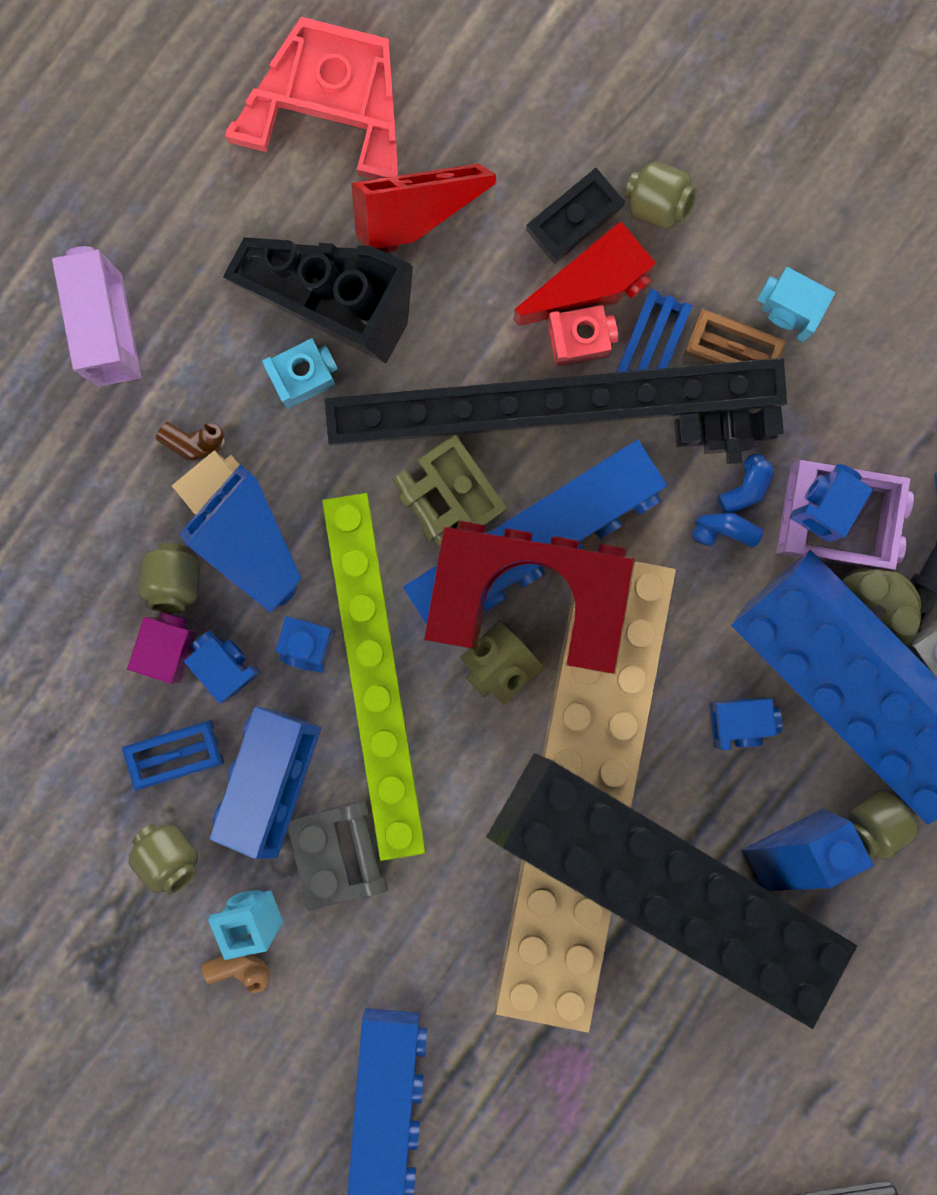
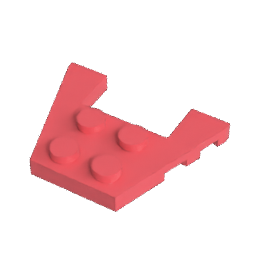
[225,17,399,179]

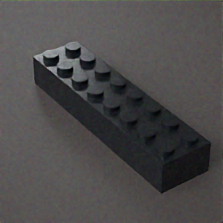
[486,753,858,1029]

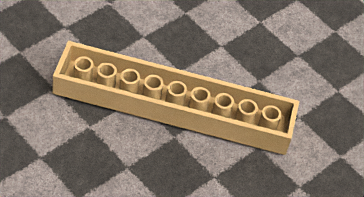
[495,561,676,1033]

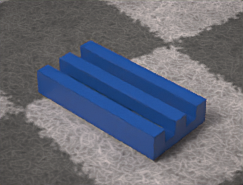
[616,289,693,372]
[122,720,225,791]

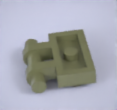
[392,434,507,548]

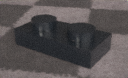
[526,167,625,264]

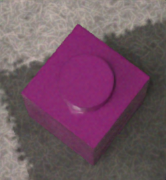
[127,611,197,684]

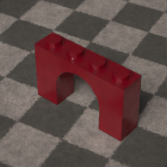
[424,521,635,674]

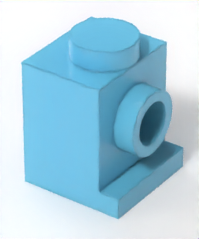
[756,267,836,342]
[262,338,338,409]
[208,890,283,960]

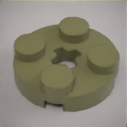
[840,567,921,647]

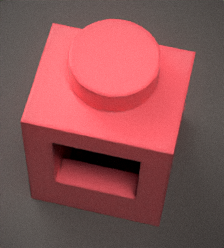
[547,305,618,367]

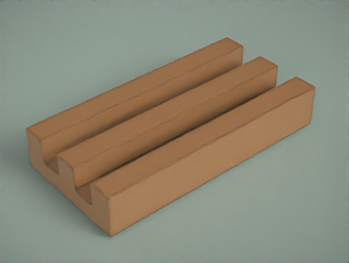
[684,308,787,364]

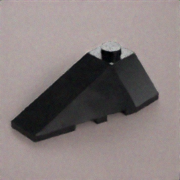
[223,237,413,364]

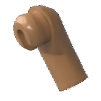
[201,954,271,993]

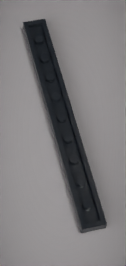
[325,358,787,446]

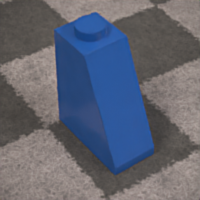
[179,464,301,613]
[742,808,874,891]

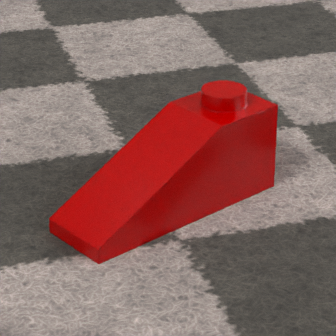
[351,163,496,253]
[513,221,656,326]

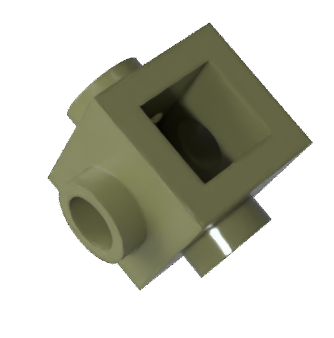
[460,620,544,705]

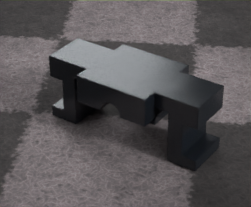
[674,406,784,464]

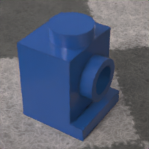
[789,464,873,542]
[275,616,336,673]
[184,630,262,704]
[709,697,782,751]

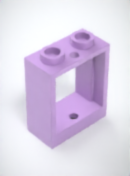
[52,246,142,387]
[776,460,914,571]

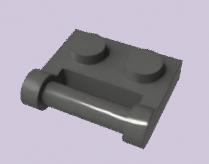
[288,800,388,911]

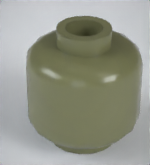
[625,161,697,229]
[138,543,200,613]
[848,790,918,860]
[128,824,198,894]

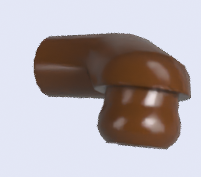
[155,421,225,461]

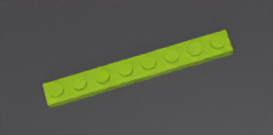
[322,493,426,861]

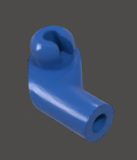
[717,454,774,513]

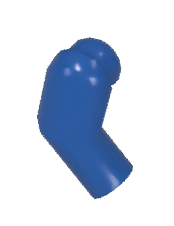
[691,513,763,548]

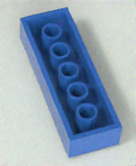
[731,550,937,825]

